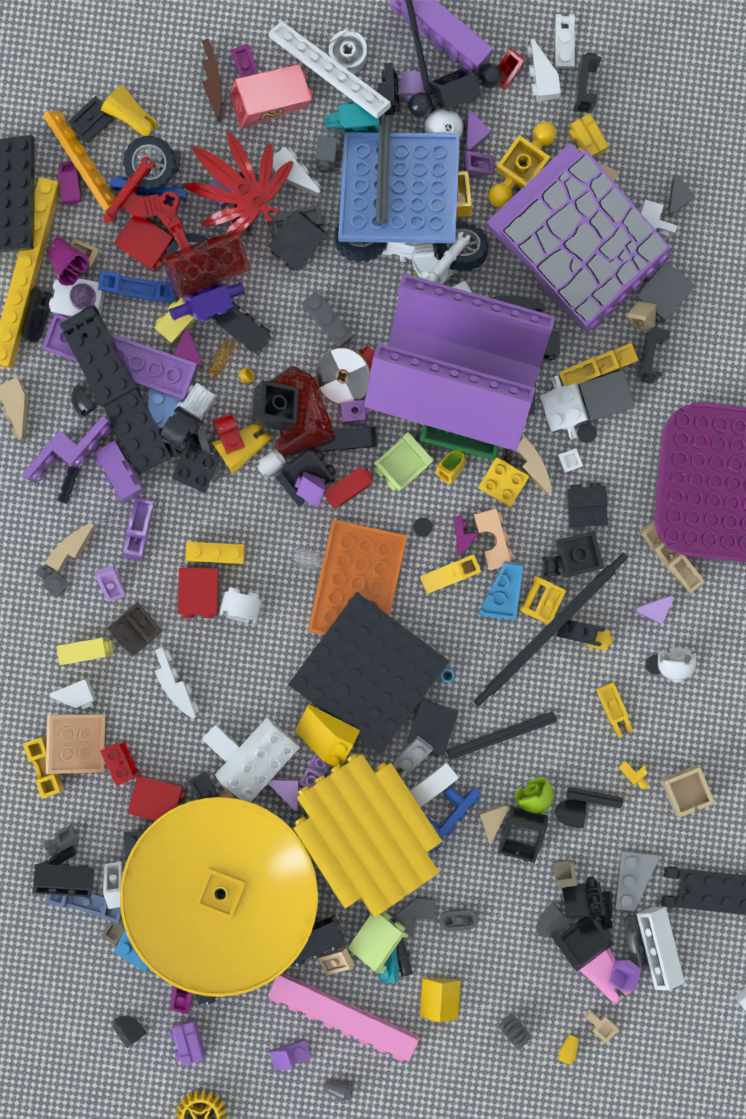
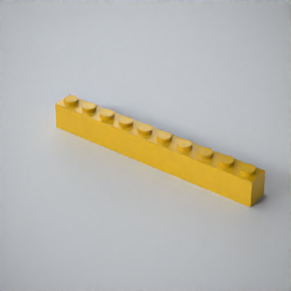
[0,177,60,370]

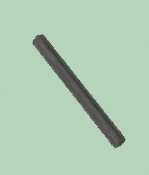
[376,116,390,224]

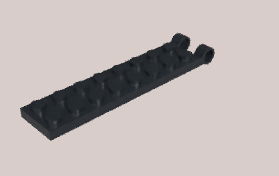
[661,866,746,915]

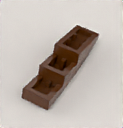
[202,38,222,122]

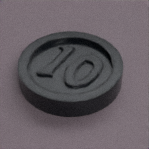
[577,423,597,443]
[413,518,432,537]
[645,655,661,674]

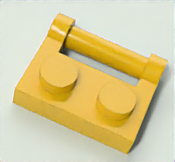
[519,576,566,624]

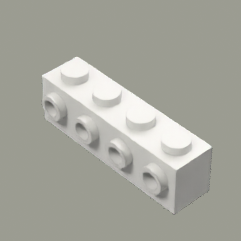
[637,907,685,990]

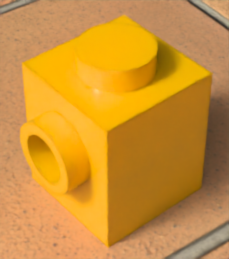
[585,631,613,650]

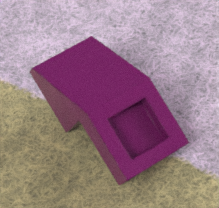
[58,161,82,205]

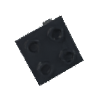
[172,445,220,493]
[562,876,606,918]

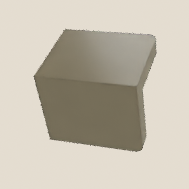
[553,859,577,888]

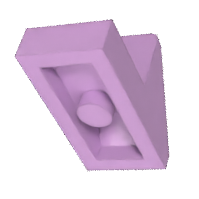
[95,565,126,602]

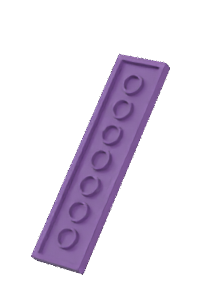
[42,313,198,401]

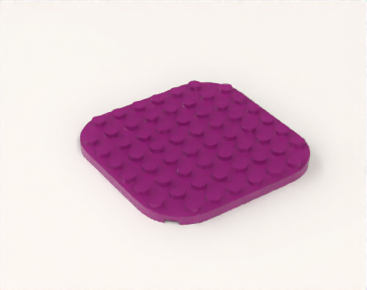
[654,403,746,562]

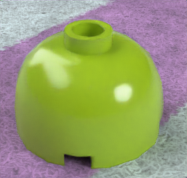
[514,777,554,814]

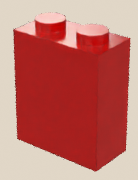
[114,215,174,272]
[178,568,219,618]
[127,774,186,821]

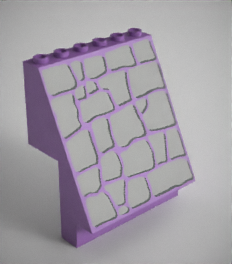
[486,143,671,334]

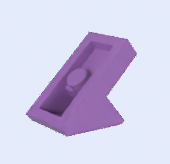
[269,1039,312,1070]

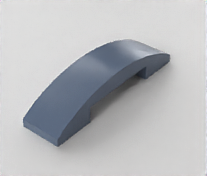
[45,893,121,923]

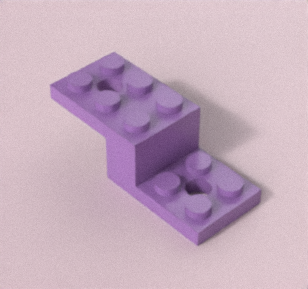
[21,416,113,483]

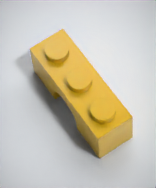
[185,542,246,564]
[23,736,65,799]

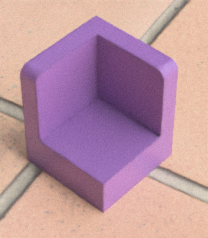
[609,960,642,991]

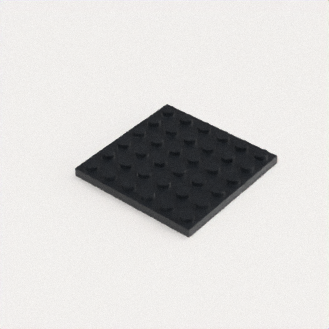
[288,592,450,754]

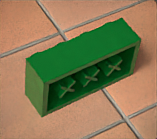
[419,425,498,461]

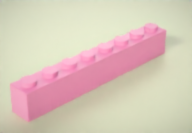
[268,973,419,1062]

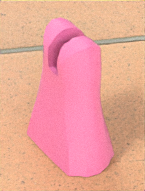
[579,948,632,1004]

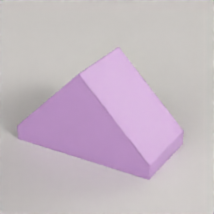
[633,595,674,624]
[268,779,299,811]

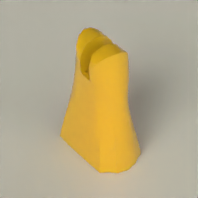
[101,85,158,136]
[212,424,272,475]

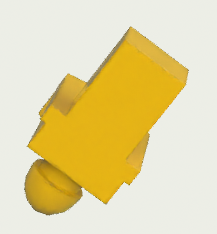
[618,761,649,789]

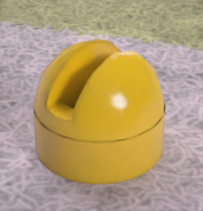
[238,367,254,384]

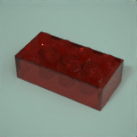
[162,231,251,297]

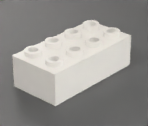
[215,718,300,802]

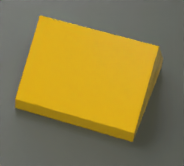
[420,977,461,1023]

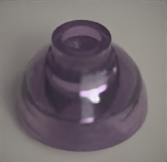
[69,283,96,310]

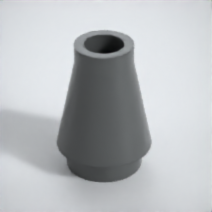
[324,1080,353,1101]

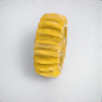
[175,1089,227,1119]

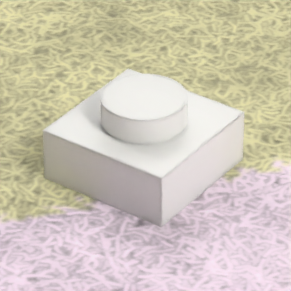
[558,448,583,473]

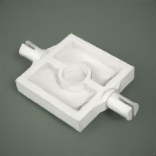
[540,375,589,440]

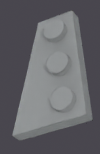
[615,850,660,911]

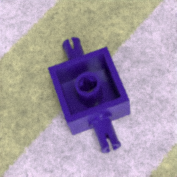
[169,279,245,321]

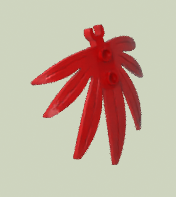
[183,131,294,246]

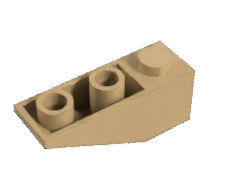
[0,377,29,441]

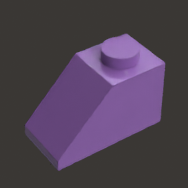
[294,472,325,507]

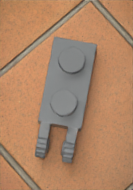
[392,736,433,780]

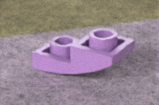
[299,753,330,788]

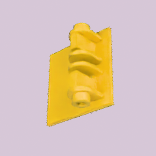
[478,456,529,507]

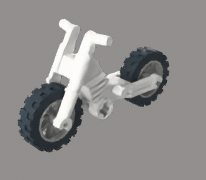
[335,222,489,285]

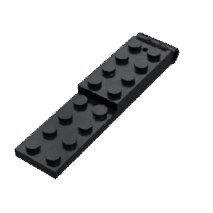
[60,304,173,475]

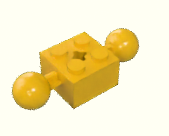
[488,121,557,208]

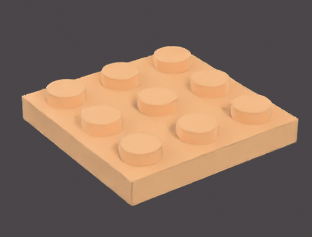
[46,714,105,774]

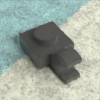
[35,567,70,598]
[44,825,78,856]

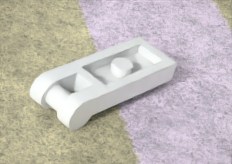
[555,14,575,69]

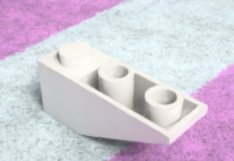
[526,39,561,102]
[272,147,322,197]

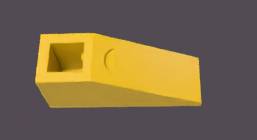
[420,554,481,594]

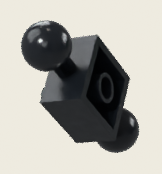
[408,63,502,118]

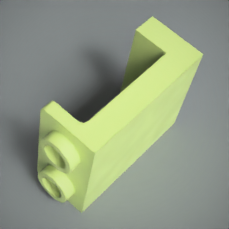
[374,432,434,492]
[348,911,409,974]

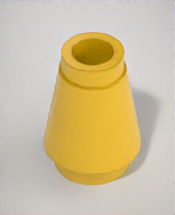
[558,1035,579,1066]

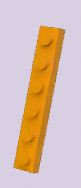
[43,110,116,211]

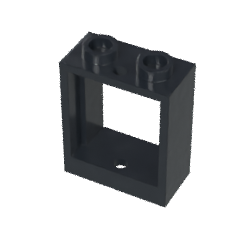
[498,806,548,863]

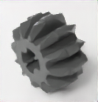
[499,1014,531,1049]

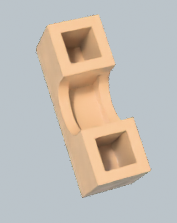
[473,509,514,571]

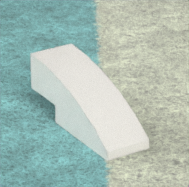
[202,724,240,762]
[409,762,459,807]

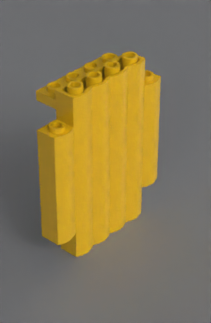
[292,753,443,917]

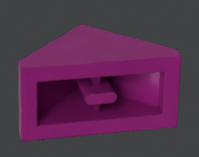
[174,329,204,368]

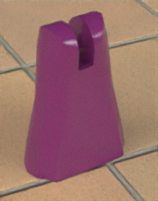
[46,236,90,286]

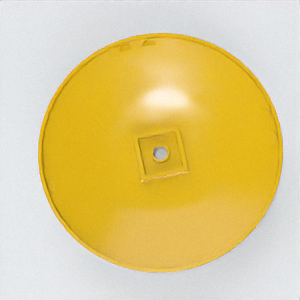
[120,797,318,997]

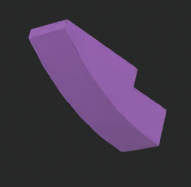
[123,497,154,562]

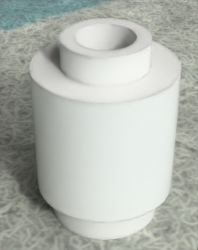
[257,450,286,477]

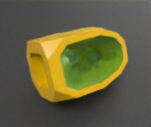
[436,451,466,484]

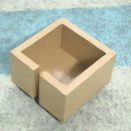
[661,765,715,818]

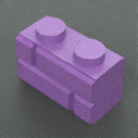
[170,1018,206,1066]

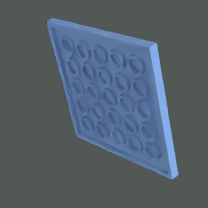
[338,132,460,243]

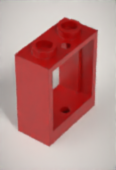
[323,466,373,510]
[100,739,141,786]

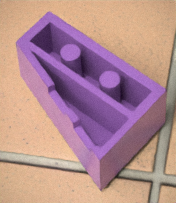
[95,440,146,503]

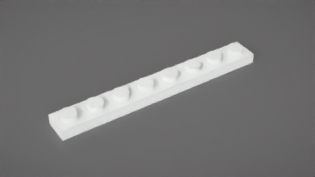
[268,21,391,118]

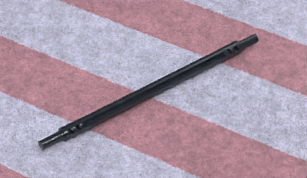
[473,552,629,707]

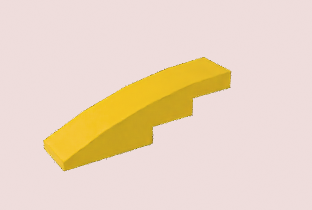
[558,343,640,386]

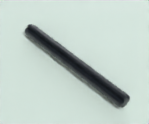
[447,712,556,760]

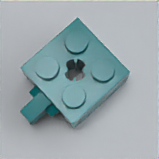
[325,102,379,137]

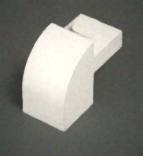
[640,199,677,238]

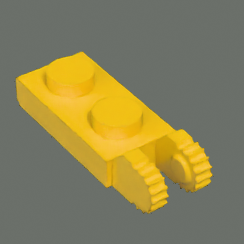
[595,682,633,738]

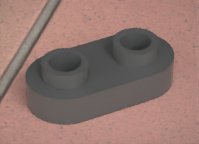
[439,909,478,931]

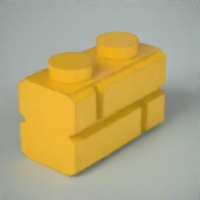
[568,113,609,158]

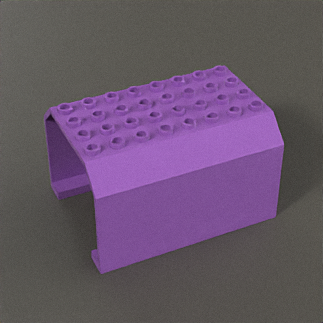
[364,274,556,451]

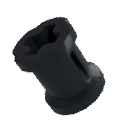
[542,556,560,577]

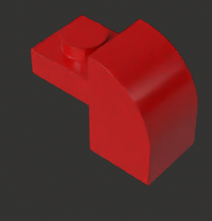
[212,413,245,454]

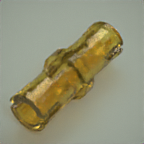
[206,339,235,379]

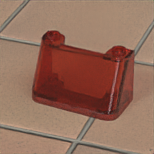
[269,365,335,456]

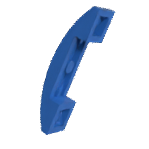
[98,270,177,303]

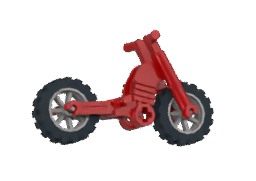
[103,136,218,285]

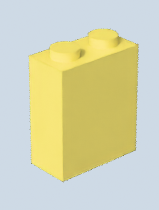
[56,637,114,665]

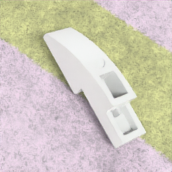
[155,647,199,719]

